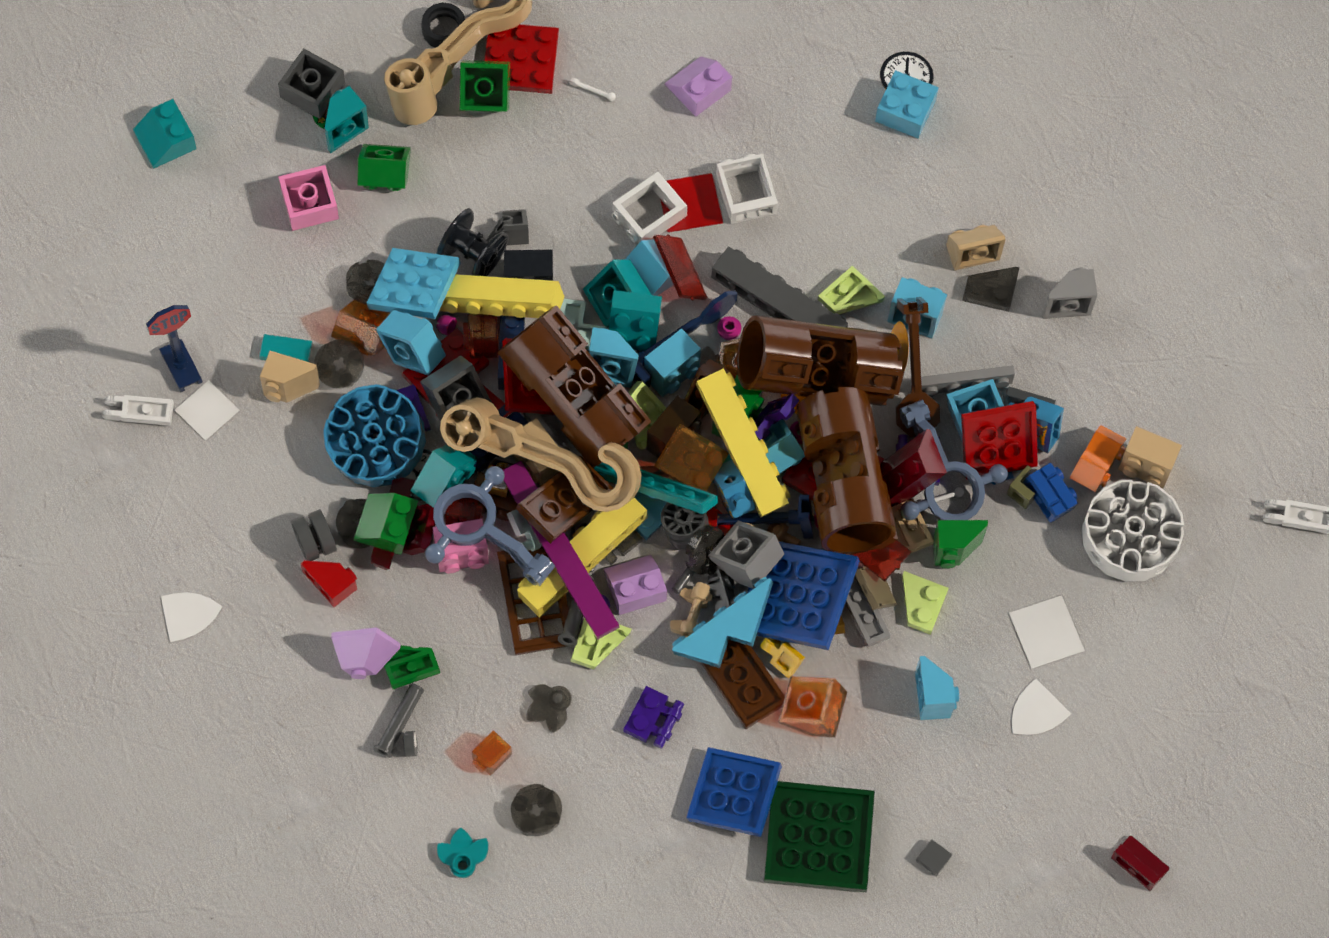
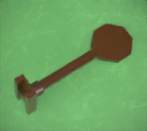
[895,297,940,437]

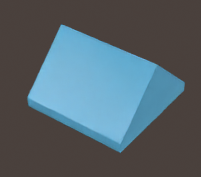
[625,239,688,296]

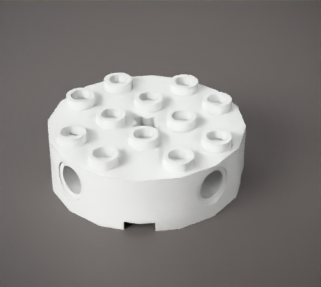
[1082,480,1184,581]

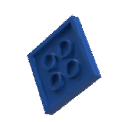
[686,747,782,837]

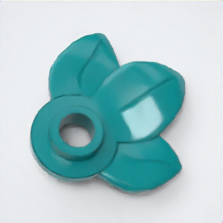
[437,828,489,878]

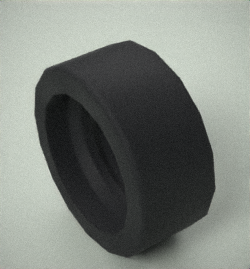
[421,2,465,48]

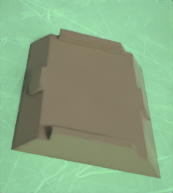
[855,564,897,610]

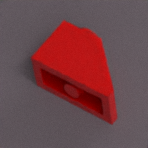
[300,560,357,607]

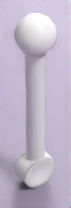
[569,78,616,102]
[916,487,964,503]

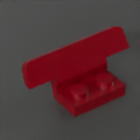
[370,477,435,570]

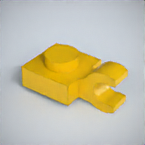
[760,638,805,678]

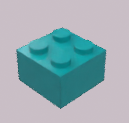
[609,290,662,351]
[410,445,478,508]

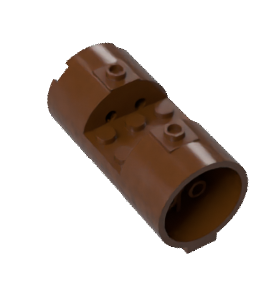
[497,305,652,468]
[737,315,904,406]
[796,387,898,554]

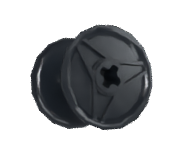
[437,208,509,276]

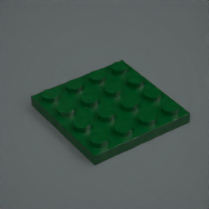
[764,781,875,893]

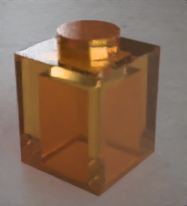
[472,730,512,776]

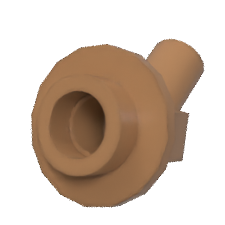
[767,523,801,545]

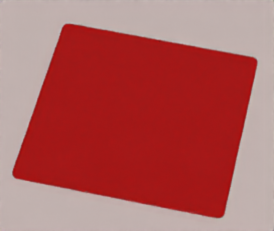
[660,173,723,232]

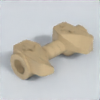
[670,582,712,637]

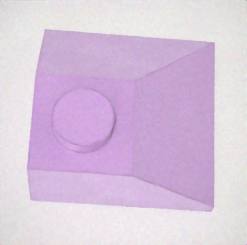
[331,627,401,679]

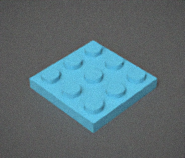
[367,248,461,319]

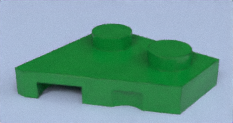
[384,645,440,690]

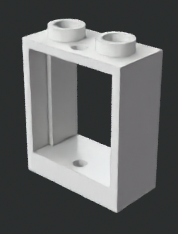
[716,154,778,224]
[612,172,687,244]

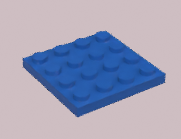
[747,541,860,650]

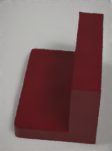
[1111,836,1169,891]

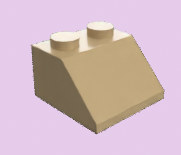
[946,225,1006,271]
[260,351,320,403]

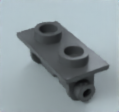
[707,569,735,611]

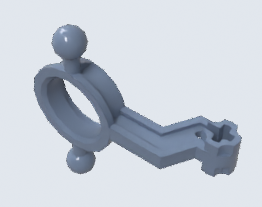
[899,400,1008,521]
[425,466,555,586]

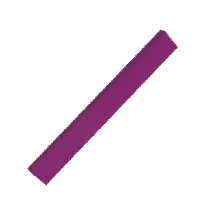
[503,461,620,640]

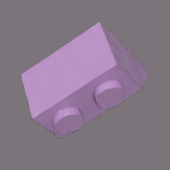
[665,56,732,117]
[604,555,667,615]

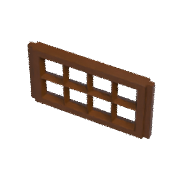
[497,546,569,655]

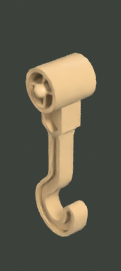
[384,0,532,125]
[440,398,642,512]

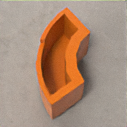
[1070,425,1126,492]

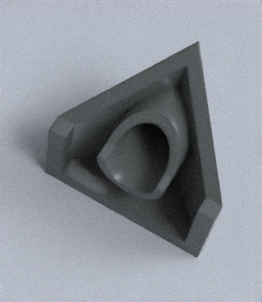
[486,209,529,246]

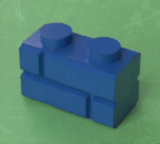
[1023,463,1078,523]

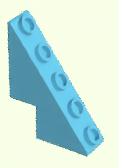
[672,577,773,668]

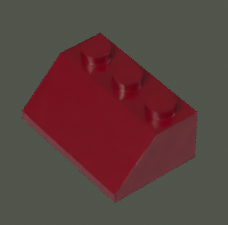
[880,429,947,507]

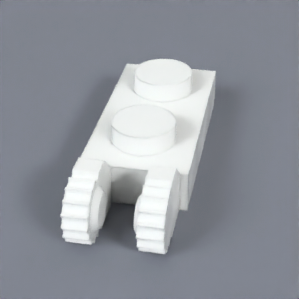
[102,395,174,426]
[1263,499,1329,534]

